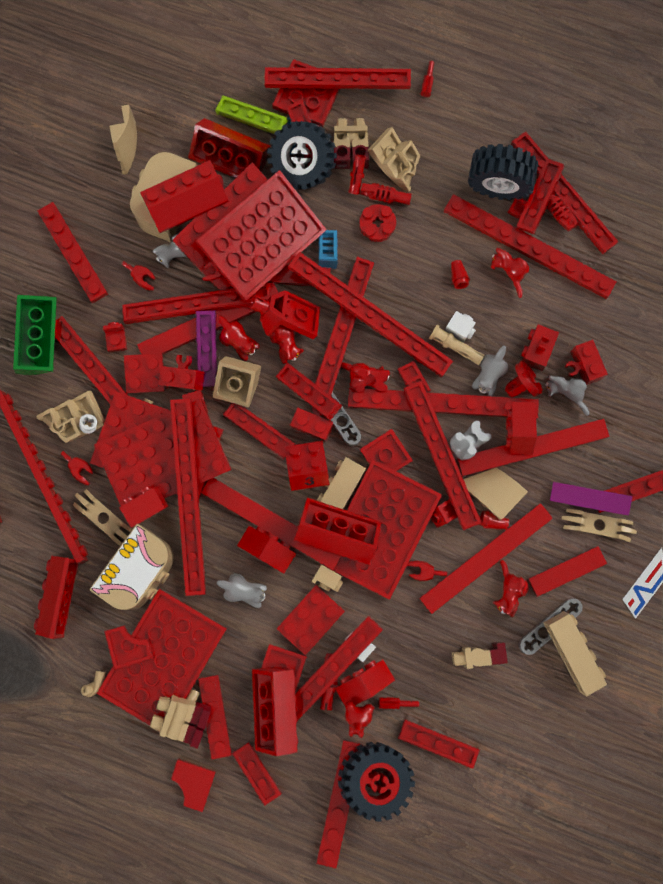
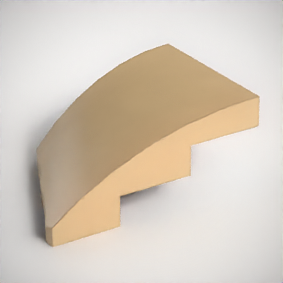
[110,105,137,175]
[368,127,420,192]
[36,391,105,443]
[463,468,528,521]

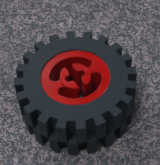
[338,742,415,822]

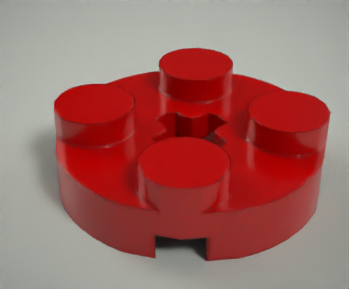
[359,204,396,242]

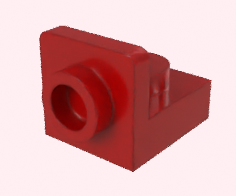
[103,322,127,353]
[431,499,457,528]

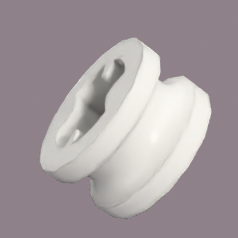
[79,414,97,434]

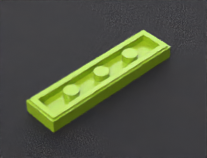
[215,96,288,134]

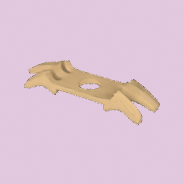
[73,489,133,547]
[562,509,637,542]

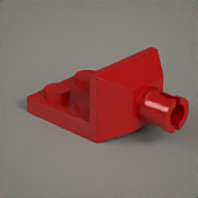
[249,290,320,340]

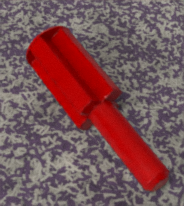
[420,61,434,97]
[378,697,420,709]

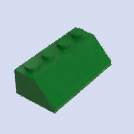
[13,295,57,375]

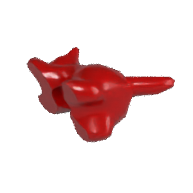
[491,247,529,298]
[217,315,260,361]
[270,325,304,364]
[341,362,390,392]
[493,560,529,618]
[344,702,374,738]

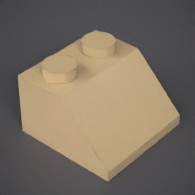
[213,356,261,407]

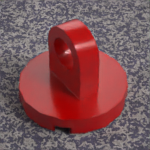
[505,361,543,397]

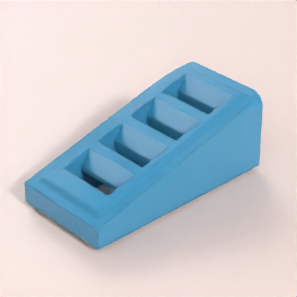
[319,230,338,269]

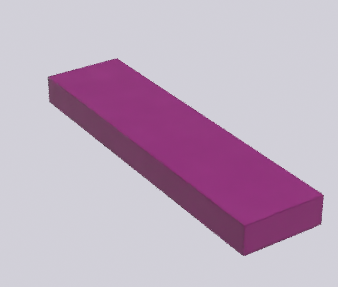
[196,311,217,387]
[550,482,632,516]

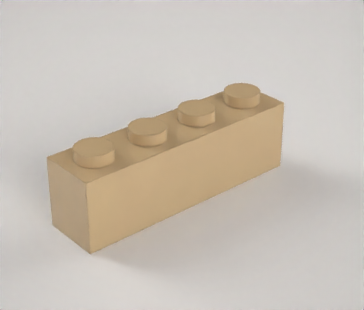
[317,457,366,509]
[543,611,607,696]

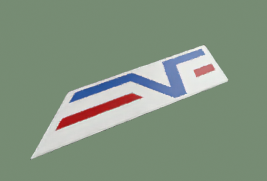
[623,548,663,619]

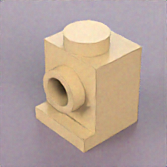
[312,564,343,592]

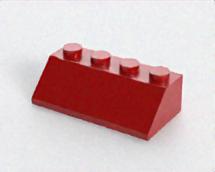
[188,118,270,178]
[140,160,229,233]
[294,497,381,565]
[34,556,78,639]
[252,668,298,756]

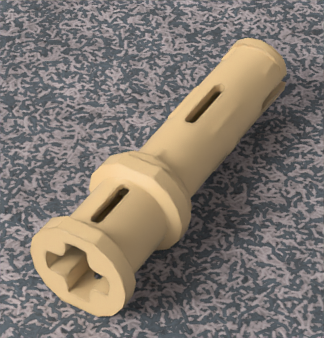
[429,324,485,365]

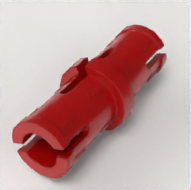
[348,155,366,195]

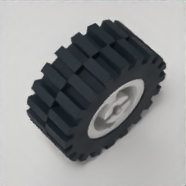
[267,121,337,190]
[468,144,538,200]

